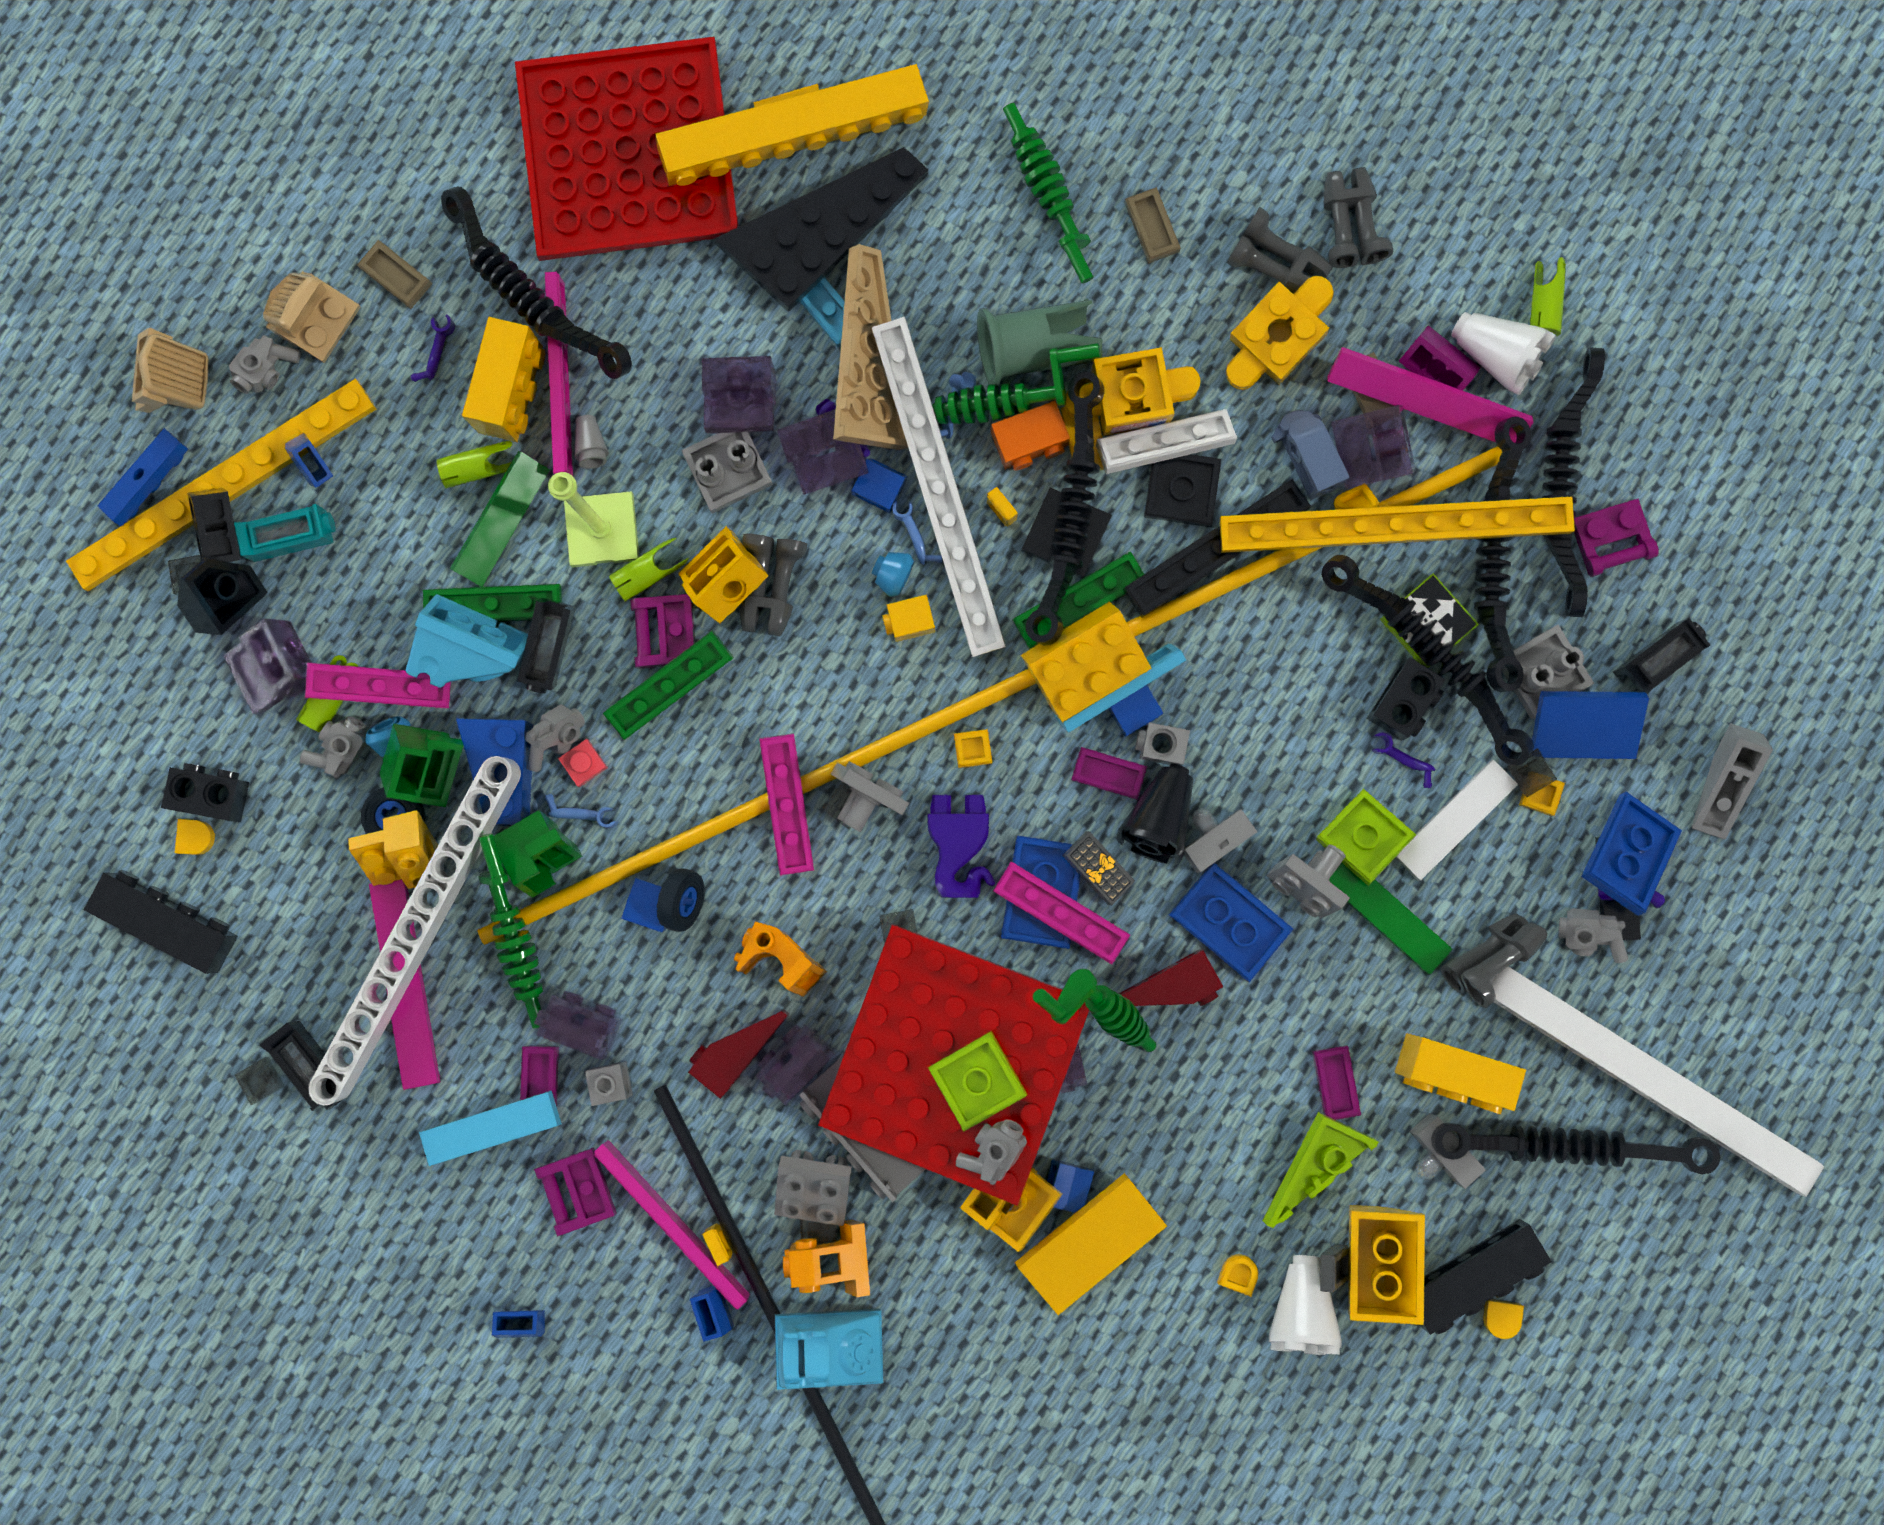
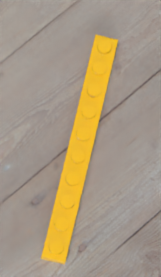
[66,378,377,591]
[1220,497,1575,553]

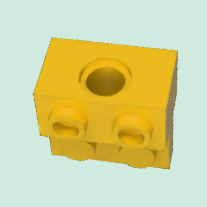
[678,526,769,624]
[348,810,438,889]
[960,1167,1063,1252]

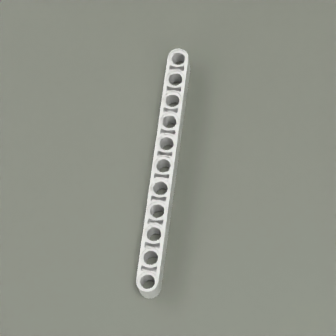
[309,756,521,1105]
[1492,967,1824,1197]

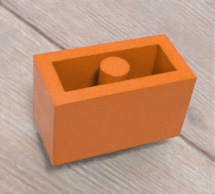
[991,401,1070,471]

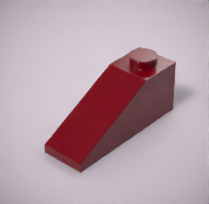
[1118,949,1223,1006]
[688,1010,789,1099]

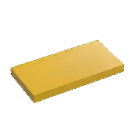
[1015,1173,1167,1315]

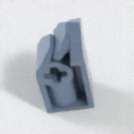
[1271,410,1350,501]

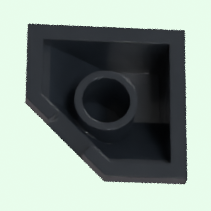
[177,558,268,635]

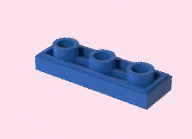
[97,428,188,526]

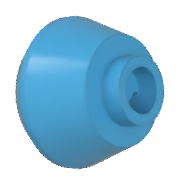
[872,552,914,597]
[365,716,411,757]

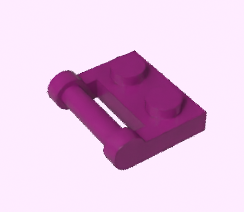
[1574,498,1659,577]
[630,594,695,669]
[534,1147,617,1236]

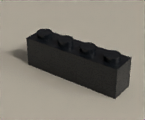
[83,870,238,974]
[1421,1219,1552,1335]

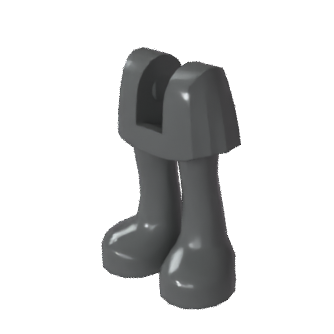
[1323,167,1394,268]
[1227,207,1333,294]
[739,533,807,637]
[1441,913,1547,1008]

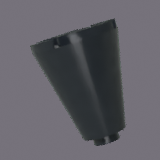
[1115,764,1194,864]

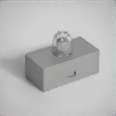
[1184,808,1257,873]
[1409,1113,1486,1189]

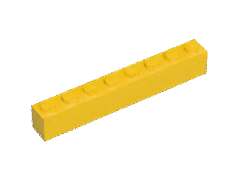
[655,64,929,186]

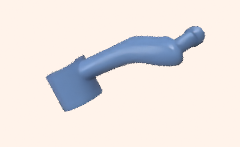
[940,372,976,439]
[892,501,942,565]
[545,794,618,829]

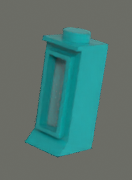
[234,504,336,562]

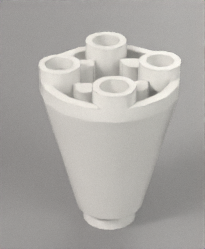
[1451,312,1556,395]
[1269,1255,1342,1355]

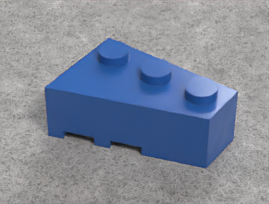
[456,718,534,826]

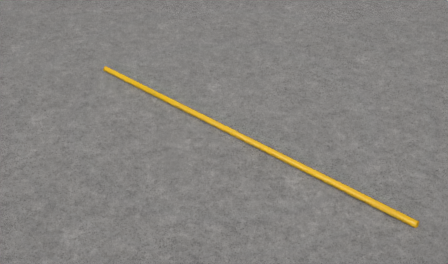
[477,446,1502,945]

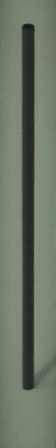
[654,1084,886,1525]

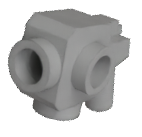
[229,335,301,394]
[525,704,585,772]
[300,717,367,778]
[1558,908,1628,963]
[956,1119,1027,1185]

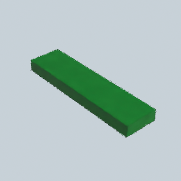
[450,451,550,587]
[1012,551,1144,650]
[423,584,562,622]
[603,630,734,740]
[1329,862,1453,975]

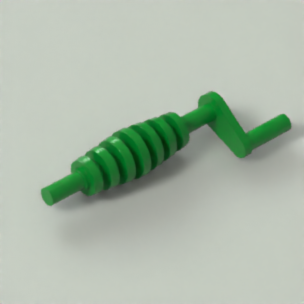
[1003,103,1094,284]
[932,343,1101,424]
[478,833,546,1028]
[1033,969,1156,1052]

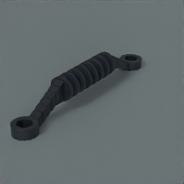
[441,186,632,379]
[1542,347,1605,617]
[1026,371,1105,645]
[1474,417,1531,692]
[1321,555,1534,765]
[1431,1123,1721,1175]

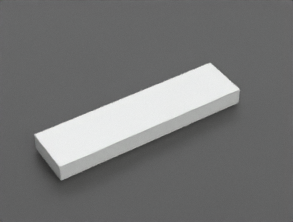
[1096,409,1237,474]
[1396,760,1518,881]

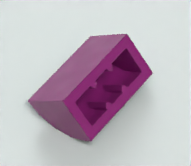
[1398,325,1481,391]

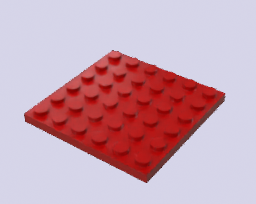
[515,36,739,261]
[818,924,1089,1206]

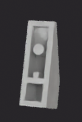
[1691,723,1773,839]

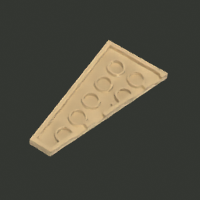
[833,244,908,450]

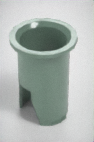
[977,299,1103,387]

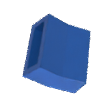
[285,433,333,488]
[851,457,908,513]
[1108,685,1164,737]
[621,878,667,932]
[1046,1159,1094,1213]
[690,1285,734,1342]
[491,1310,545,1338]

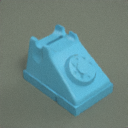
[405,594,528,688]
[775,1309,883,1390]

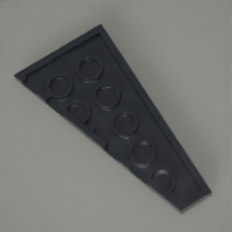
[715,147,928,312]

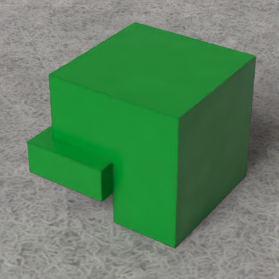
[380,723,464,807]
[494,810,583,898]

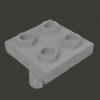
[681,421,773,514]
[1502,625,1595,719]
[831,761,909,832]
[1266,844,1350,918]
[774,1150,852,1226]

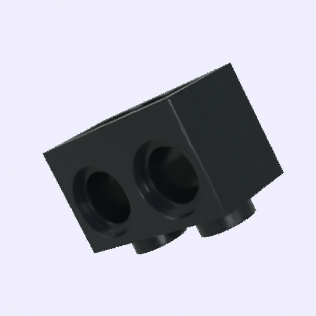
[187,488,241,562]
[1366,657,1445,741]
[161,763,250,822]

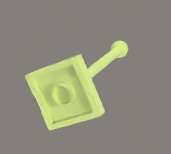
[548,472,639,568]

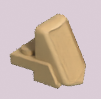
[263,271,361,363]
[132,328,209,413]

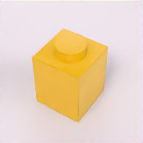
[882,594,935,642]

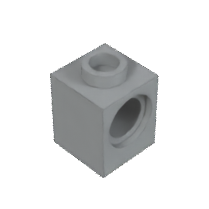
[1135,722,1190,766]
[585,1061,633,1106]

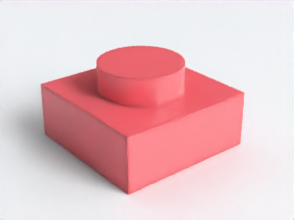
[558,739,608,787]

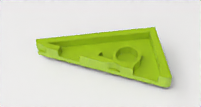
[1262,1112,1379,1228]

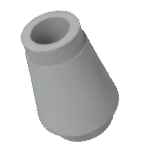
[575,415,609,469]

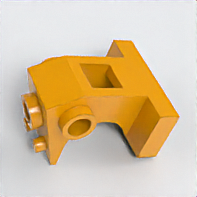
[734,921,827,997]
[783,1220,870,1297]

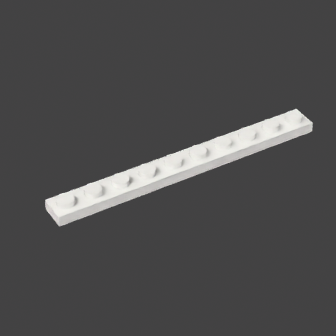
[872,317,1006,657]

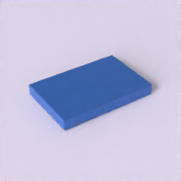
[1531,691,1649,759]
[1581,792,1682,916]
[1001,836,1081,949]
[1168,863,1293,982]

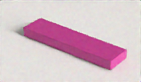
[305,663,451,708]
[759,733,814,876]
[993,862,1130,965]

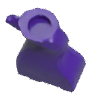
[927,795,996,898]

